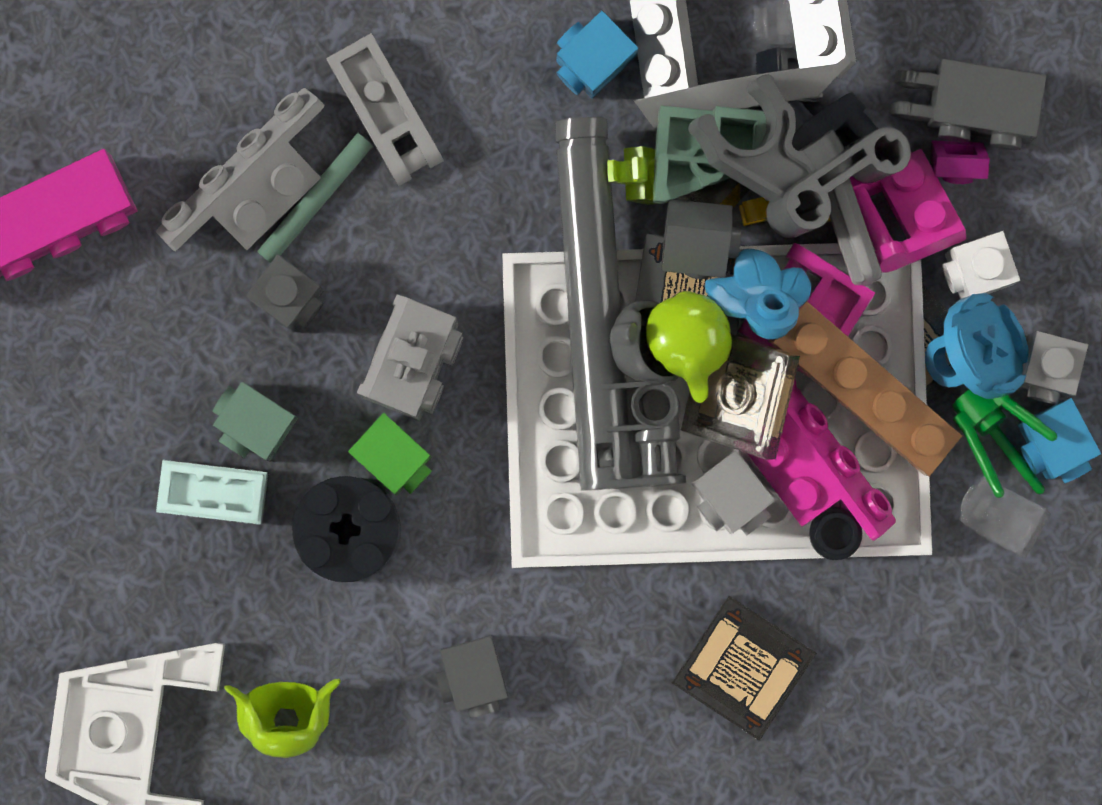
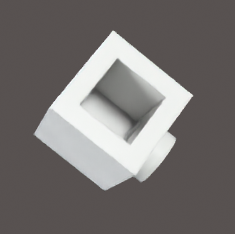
[943,231,1020,299]

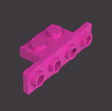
[739,353,896,541]

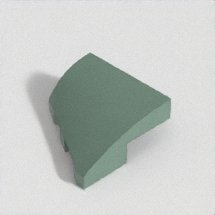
[653,105,766,204]

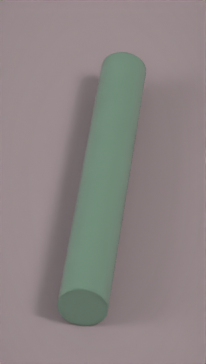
[257,133,373,263]

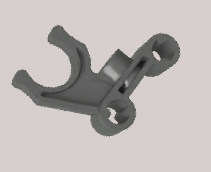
[688,74,911,238]

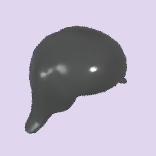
[610,300,679,384]

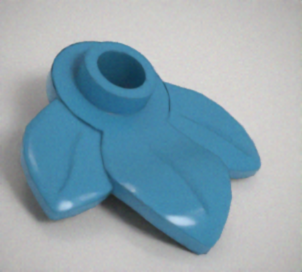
[705,248,811,339]

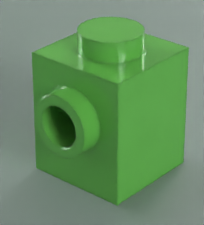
[348,413,432,495]

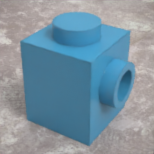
[556,11,638,99]
[1017,398,1101,483]

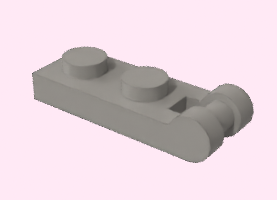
[326,33,444,187]

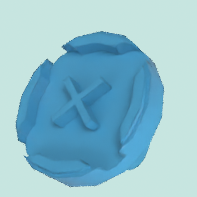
[925,293,1029,399]

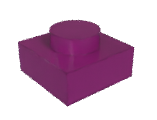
[930,140,990,184]

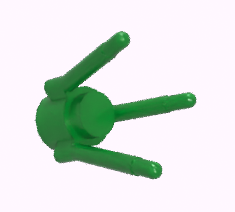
[952,389,1057,498]

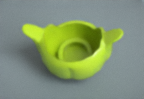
[645,291,732,403]
[224,679,341,758]

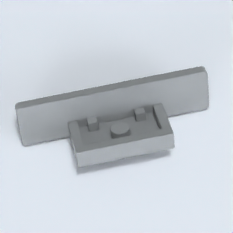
[156,88,325,251]

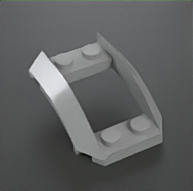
[630,0,856,128]

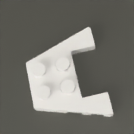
[45,643,225,805]

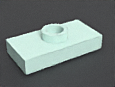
[156,460,268,525]

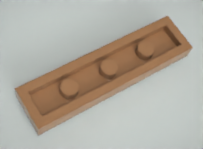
[768,302,962,477]

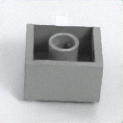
[357,295,464,421]

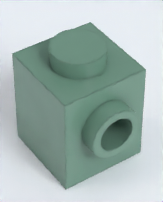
[212,382,299,462]

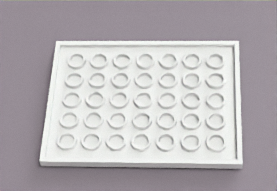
[502,241,932,568]

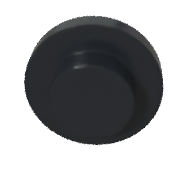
[809,507,862,560]

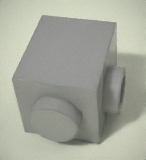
[1020,331,1088,404]
[692,450,775,536]

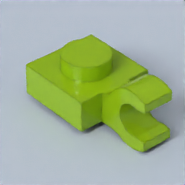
[607,146,667,205]

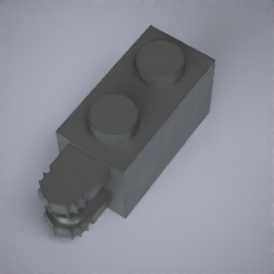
[889,59,1046,150]

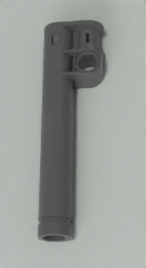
[555,117,686,491]

